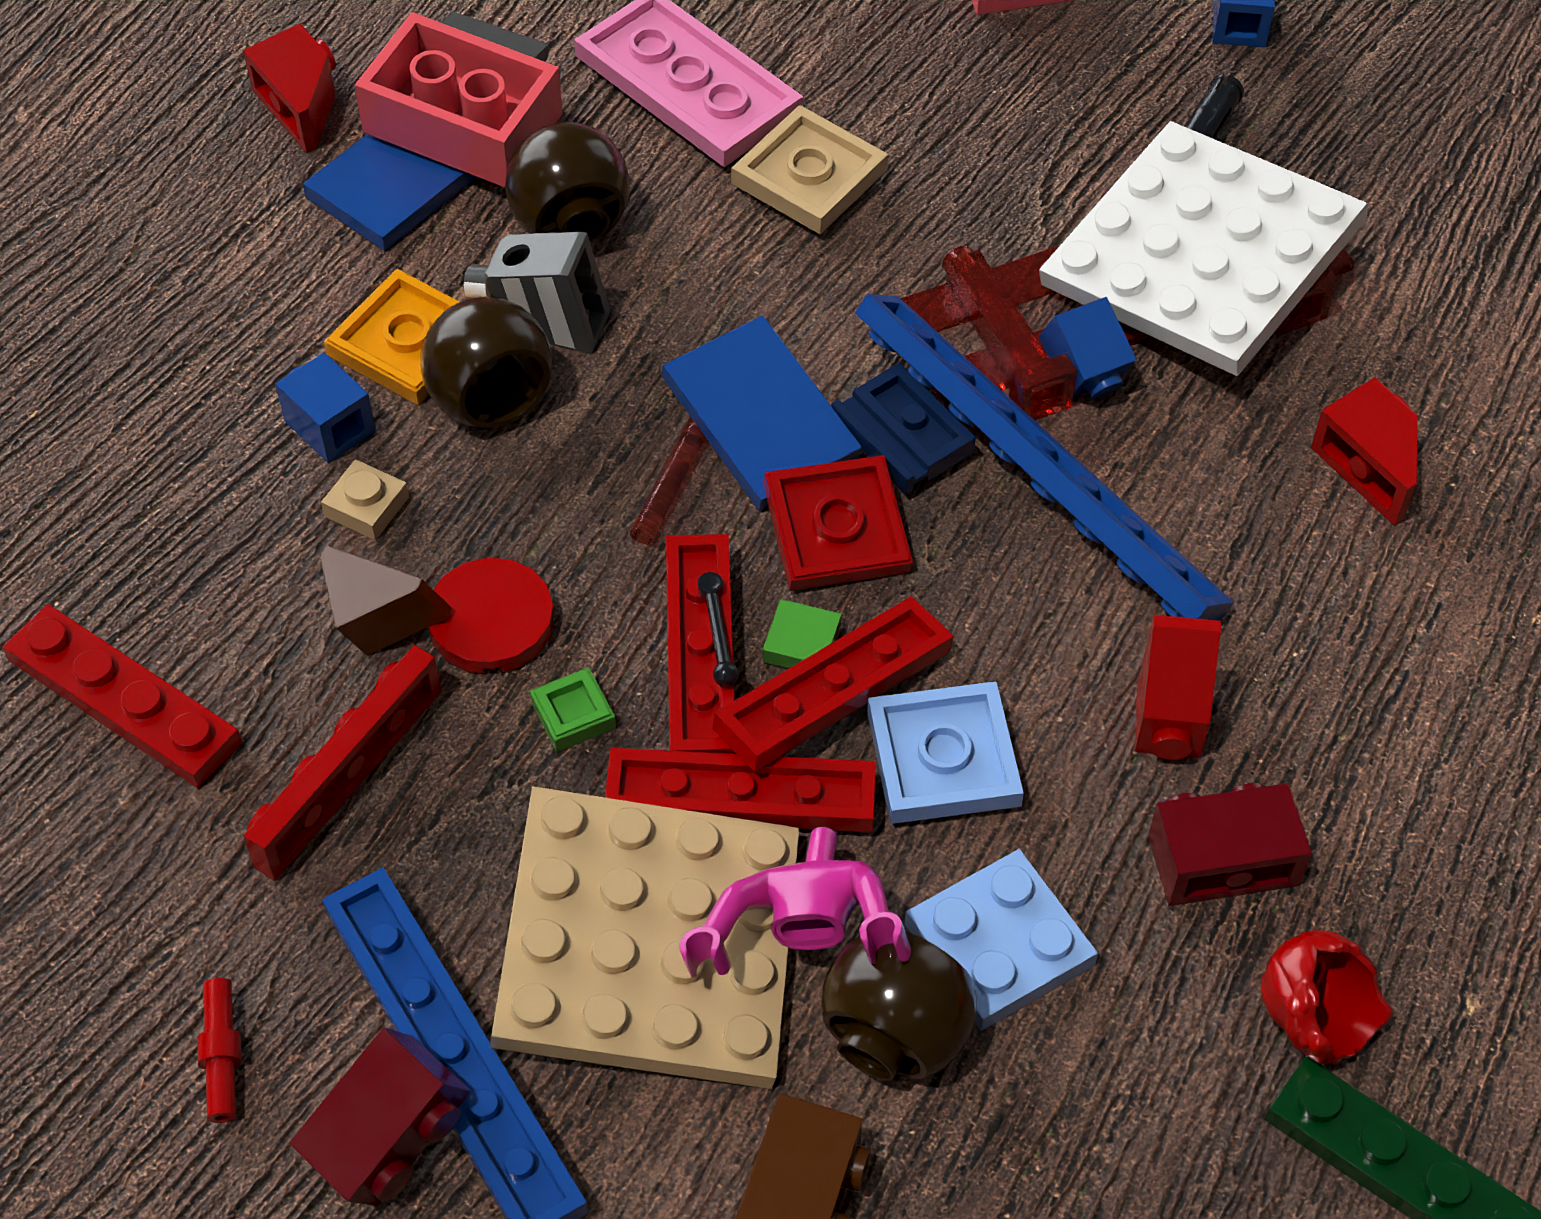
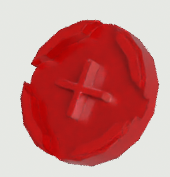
[429,557,554,673]

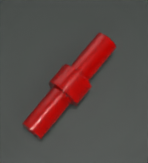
[197,978,242,1123]

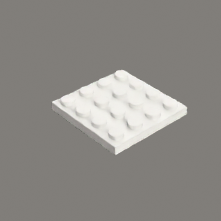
[1039,121,1367,376]

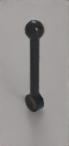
[697,572,738,687]

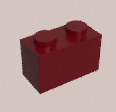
[1148,783,1312,906]
[289,1027,472,1206]

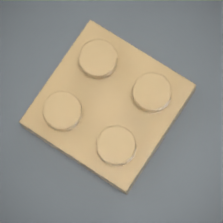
[731,105,888,234]

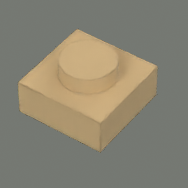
[321,459,409,540]

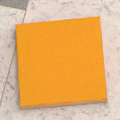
[323,269,460,406]

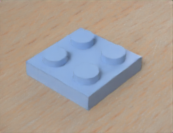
[867,681,1024,824]
[905,849,1098,1031]

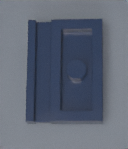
[831,362,976,494]

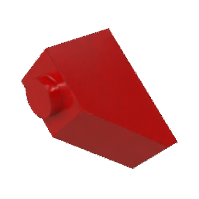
[243,23,336,153]
[1310,377,1418,526]
[1135,615,1221,760]

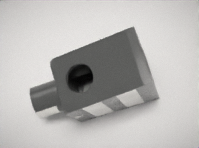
[464,232,611,354]

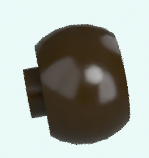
[505,122,630,242]
[420,296,552,428]
[821,931,977,1081]

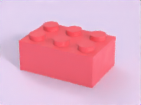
[355,12,563,187]

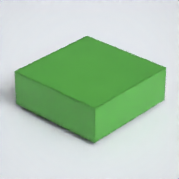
[763,599,841,668]
[529,667,616,753]

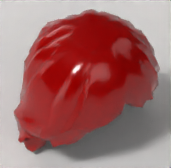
[1261,930,1394,1064]

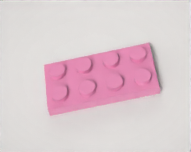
[574,0,803,167]

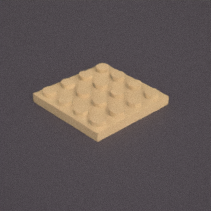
[489,786,799,1089]

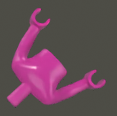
[679,827,911,977]

